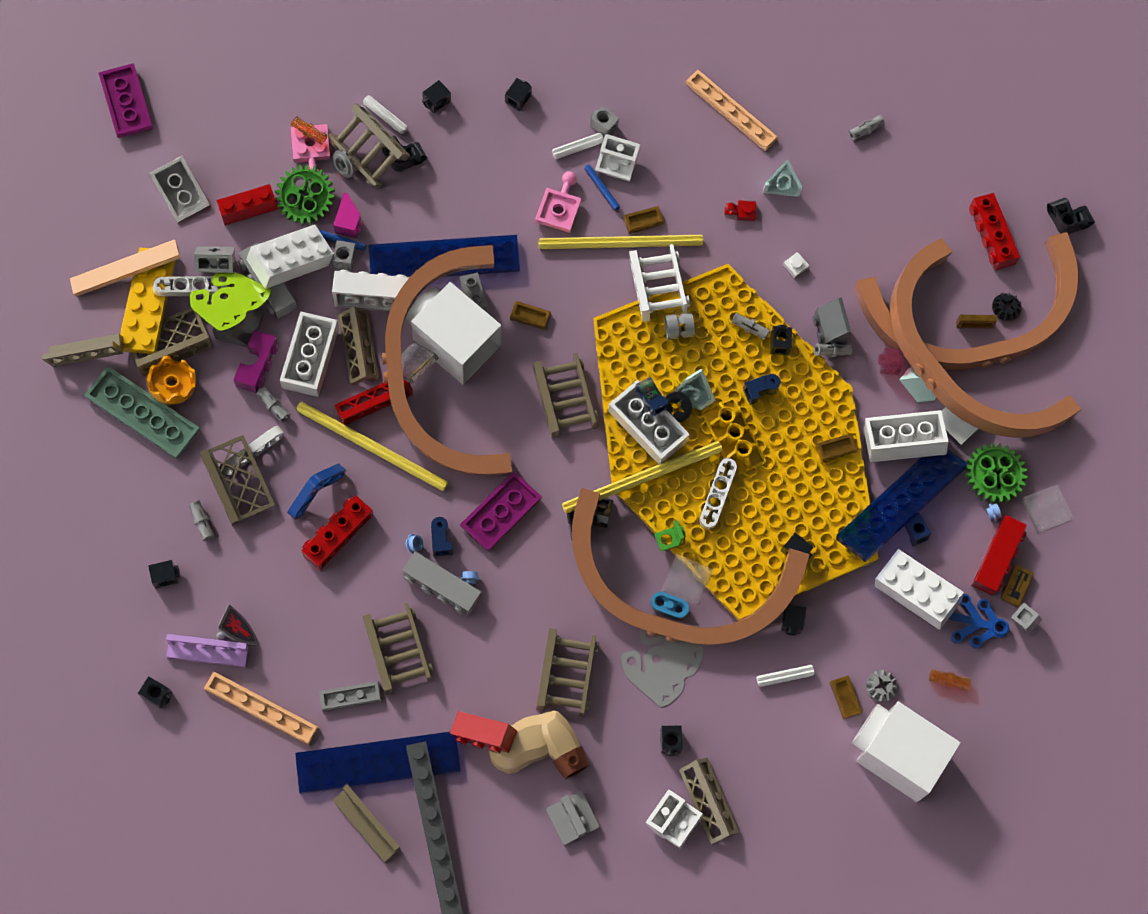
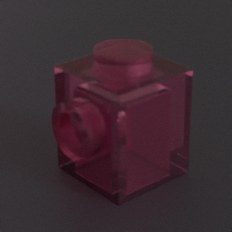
[878,348,903,375]

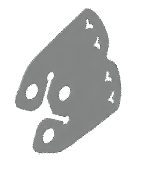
[621,629,704,707]

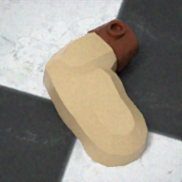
[488,711,590,779]

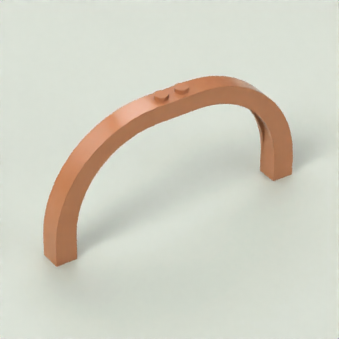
[855,232,1078,370]
[890,238,1082,438]
[382,245,512,476]
[572,488,810,645]

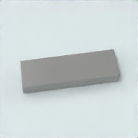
[319,681,382,712]

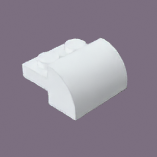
[595,134,640,182]
[646,789,703,849]

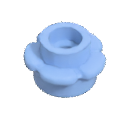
[986,503,1002,522]
[405,534,423,553]
[461,571,480,585]

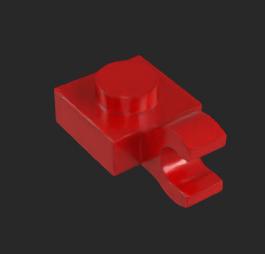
[724,200,757,221]

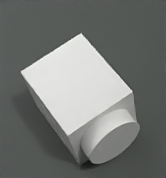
[406,282,501,385]
[852,701,961,802]

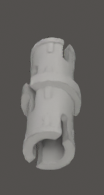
[848,115,885,141]
[731,312,770,340]
[814,343,852,357]
[256,387,290,422]
[189,500,214,541]

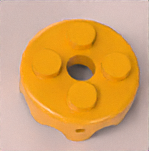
[147,355,196,405]

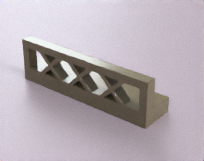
[338,306,379,385]
[42,334,123,367]
[679,758,739,844]
[333,784,401,863]

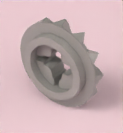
[333,149,356,178]
[866,670,898,702]

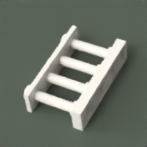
[629,244,690,322]

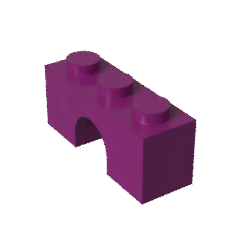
[233,329,279,393]

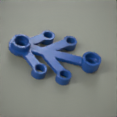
[949,594,1009,649]

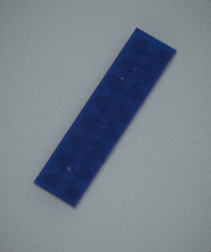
[369,235,520,277]
[836,449,968,562]
[295,732,461,794]

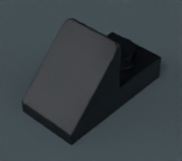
[592,498,614,528]

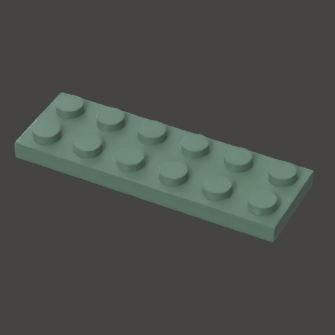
[84,366,200,459]

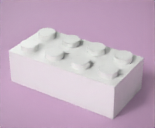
[246,224,334,289]
[332,270,410,312]
[280,311,339,397]
[608,380,690,464]
[864,410,948,462]
[875,549,964,630]

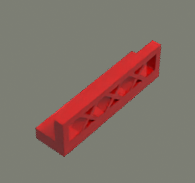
[334,374,413,425]

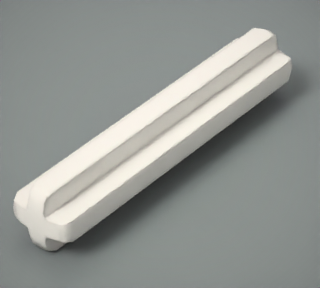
[363,95,408,135]
[552,133,604,159]
[757,665,815,687]

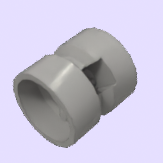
[664,313,695,340]

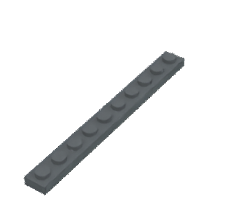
[406,741,463,914]

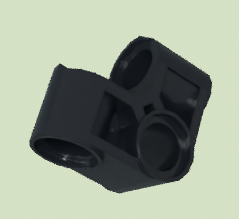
[382,135,427,172]
[1047,198,1095,234]

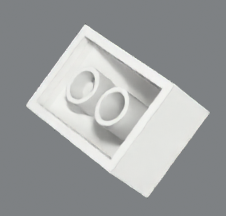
[149,156,210,223]

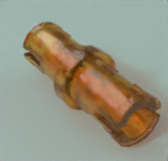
[291,116,327,145]
[929,669,971,691]

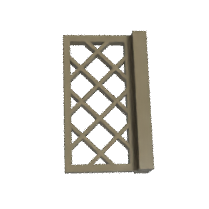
[132,308,213,376]
[200,435,275,525]

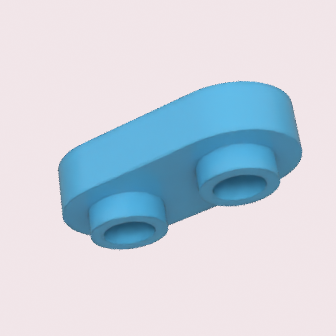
[650,592,689,619]

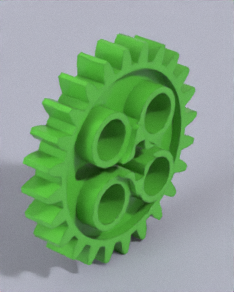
[275,164,336,225]
[964,443,1028,504]

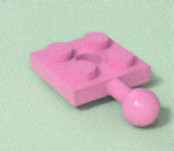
[291,124,331,182]
[535,171,581,233]

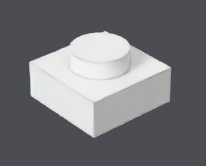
[783,252,809,279]

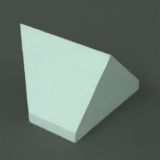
[763,159,802,197]
[899,367,936,403]
[674,369,716,411]

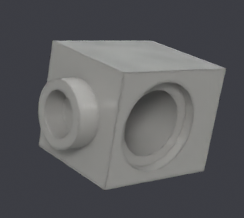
[590,106,619,137]
[332,240,356,271]
[1011,603,1042,634]

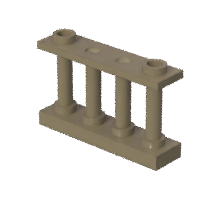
[327,103,410,188]
[533,353,599,438]
[362,603,434,695]
[536,628,599,717]

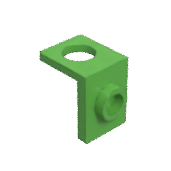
[654,520,686,552]

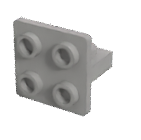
[546,791,599,845]

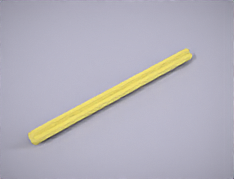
[538,235,704,249]
[297,402,448,491]
[562,441,722,513]

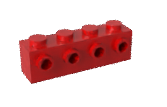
[969,193,1020,270]
[301,495,374,571]

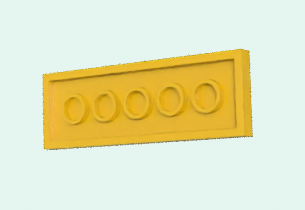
[120,247,176,354]

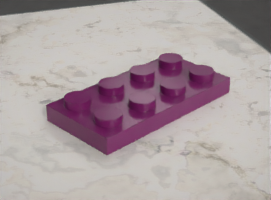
[98,63,153,138]
[460,471,542,552]

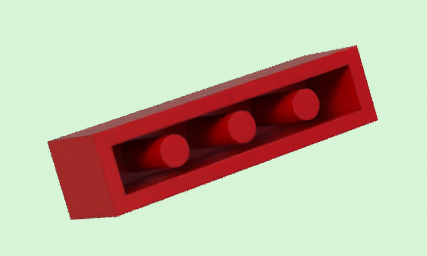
[971,515,1027,596]

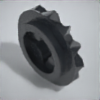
[992,292,1022,321]
[665,392,692,422]

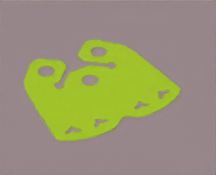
[190,272,271,331]

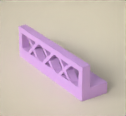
[166,634,249,668]

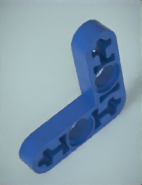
[287,463,346,520]

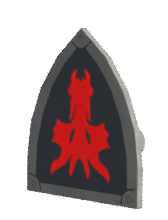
[216,604,258,645]

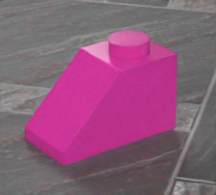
[333,193,363,238]

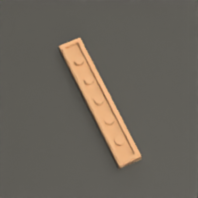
[685,70,778,151]
[70,239,181,297]
[204,672,319,745]

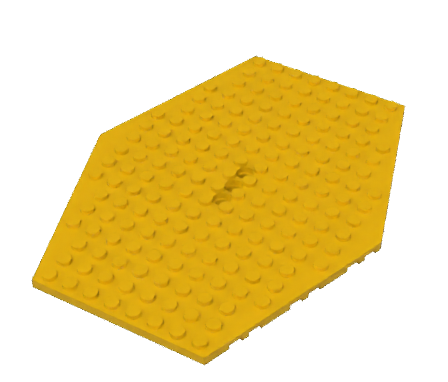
[593,264,879,621]

